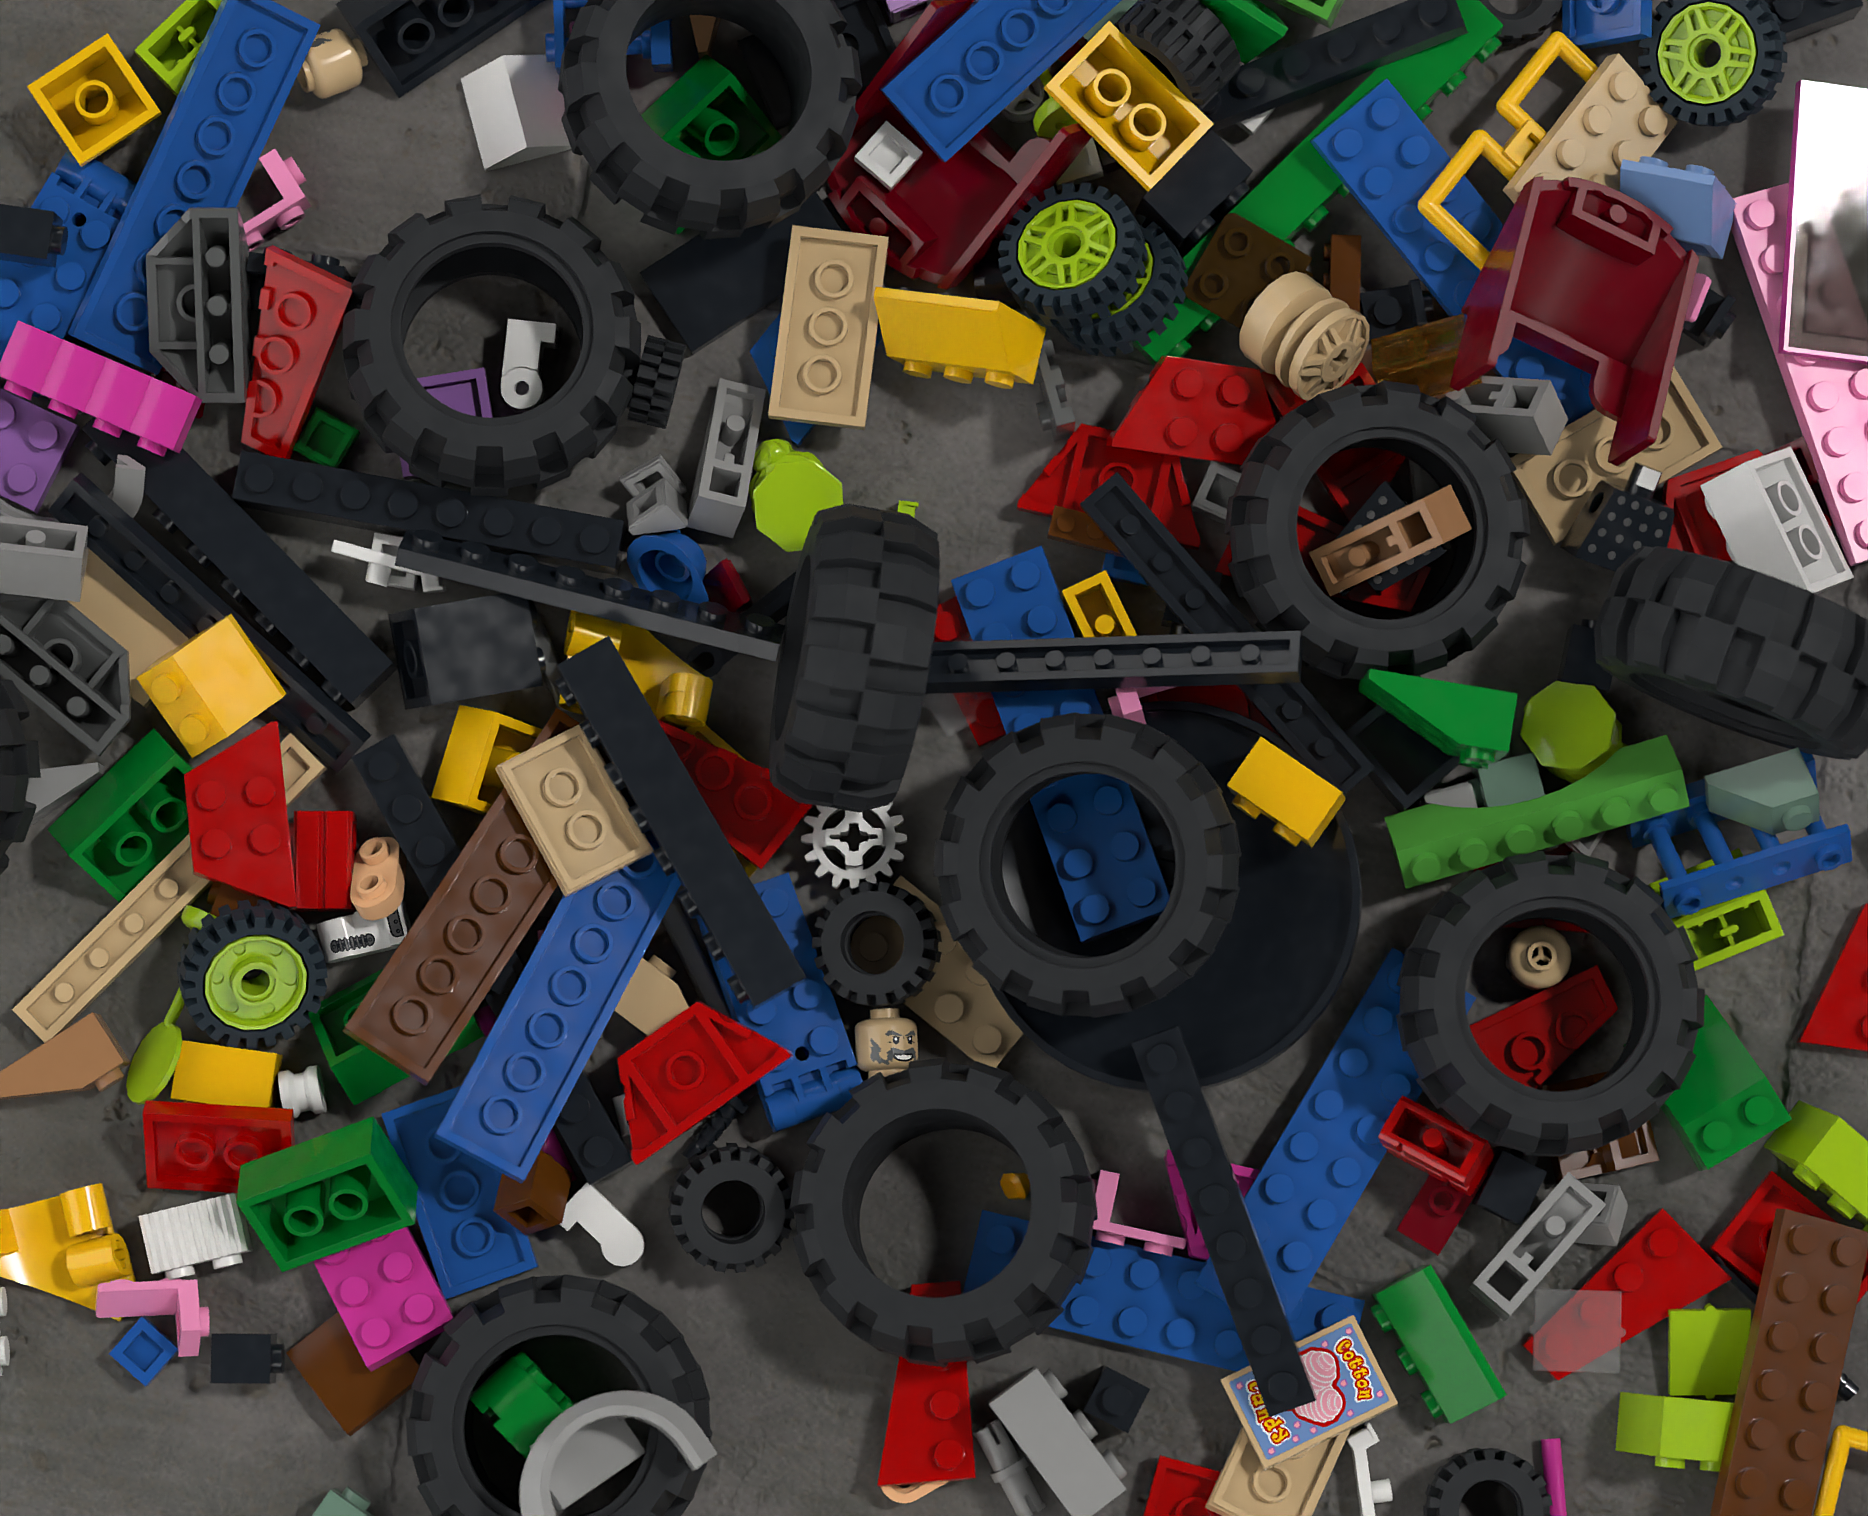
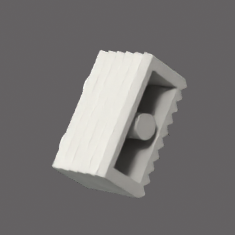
[138,1193,253,1280]

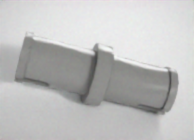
[973,1419,1046,1516]

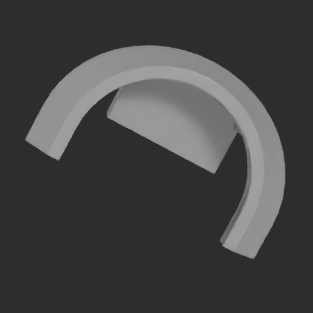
[0,454,146,602]
[519,1391,718,1516]

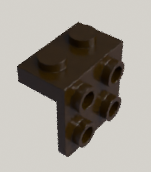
[1183,213,1313,330]

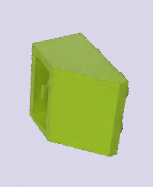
[134,0,221,97]
[1648,848,1784,971]

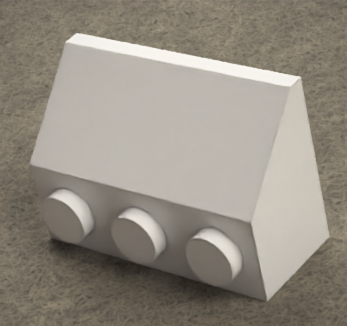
[1700,446,1854,594]

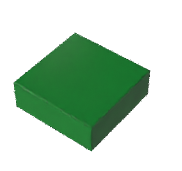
[293,407,361,469]

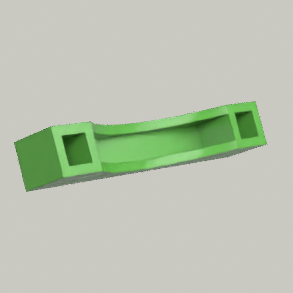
[1384,735,1690,889]

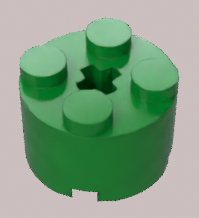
[470,1350,574,1459]

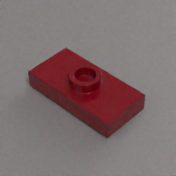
[1395,1170,1489,1256]

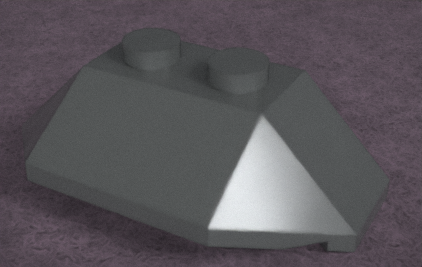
[146,207,252,403]
[0,593,131,756]

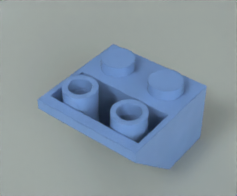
[1620,156,1736,259]

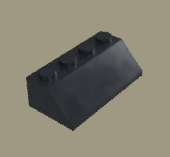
[336,0,545,98]

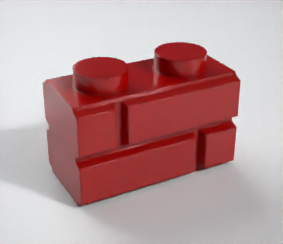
[288,811,357,912]
[1378,1095,1494,1196]

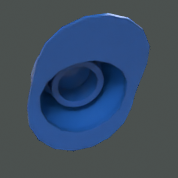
[627,529,709,604]

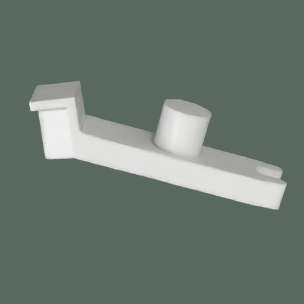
[331,540,446,593]
[1346,1422,1392,1516]

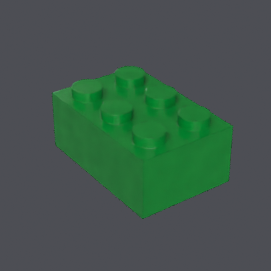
[236,1116,418,1272]

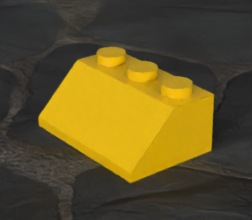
[1043,21,1213,192]
[873,287,1046,389]

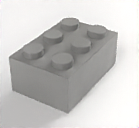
[988,1367,1128,1516]

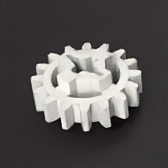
[801,802,907,889]

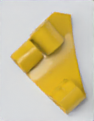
[559,610,713,727]
[0,1183,136,1321]

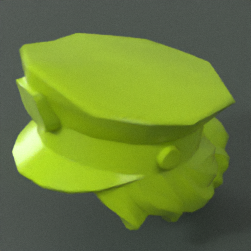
[748,439,843,552]
[1520,681,1628,783]

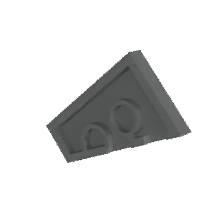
[1015,304,1076,442]

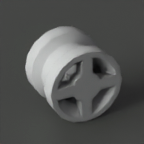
[1000,77,1044,123]

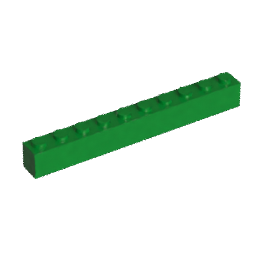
[1133,0,1504,367]

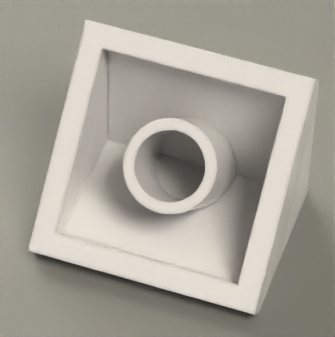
[461,55,571,172]

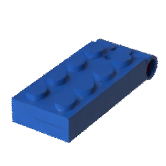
[0,149,137,398]
[696,872,863,1132]

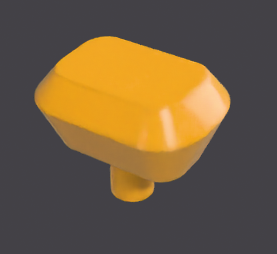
[1000,1173,1031,1200]

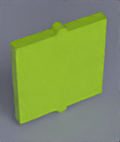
[1668,1304,1751,1400]

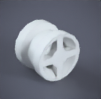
[278,1065,327,1118]

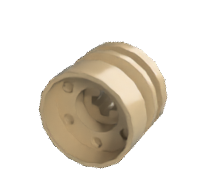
[1239,271,1370,401]

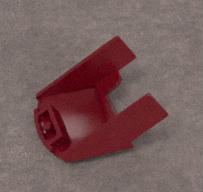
[827,0,1092,290]
[1449,176,1699,466]

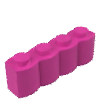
[0,321,202,457]

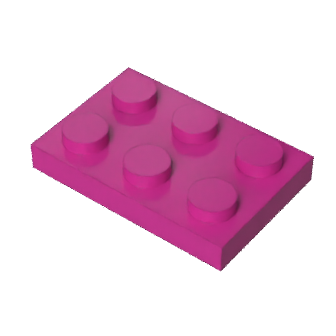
[313,1227,455,1372]

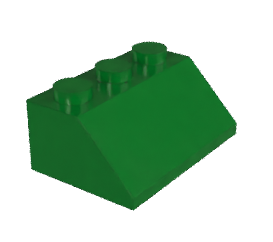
[641,54,782,235]
[47,728,194,903]
[308,968,484,1106]
[1370,1265,1507,1424]

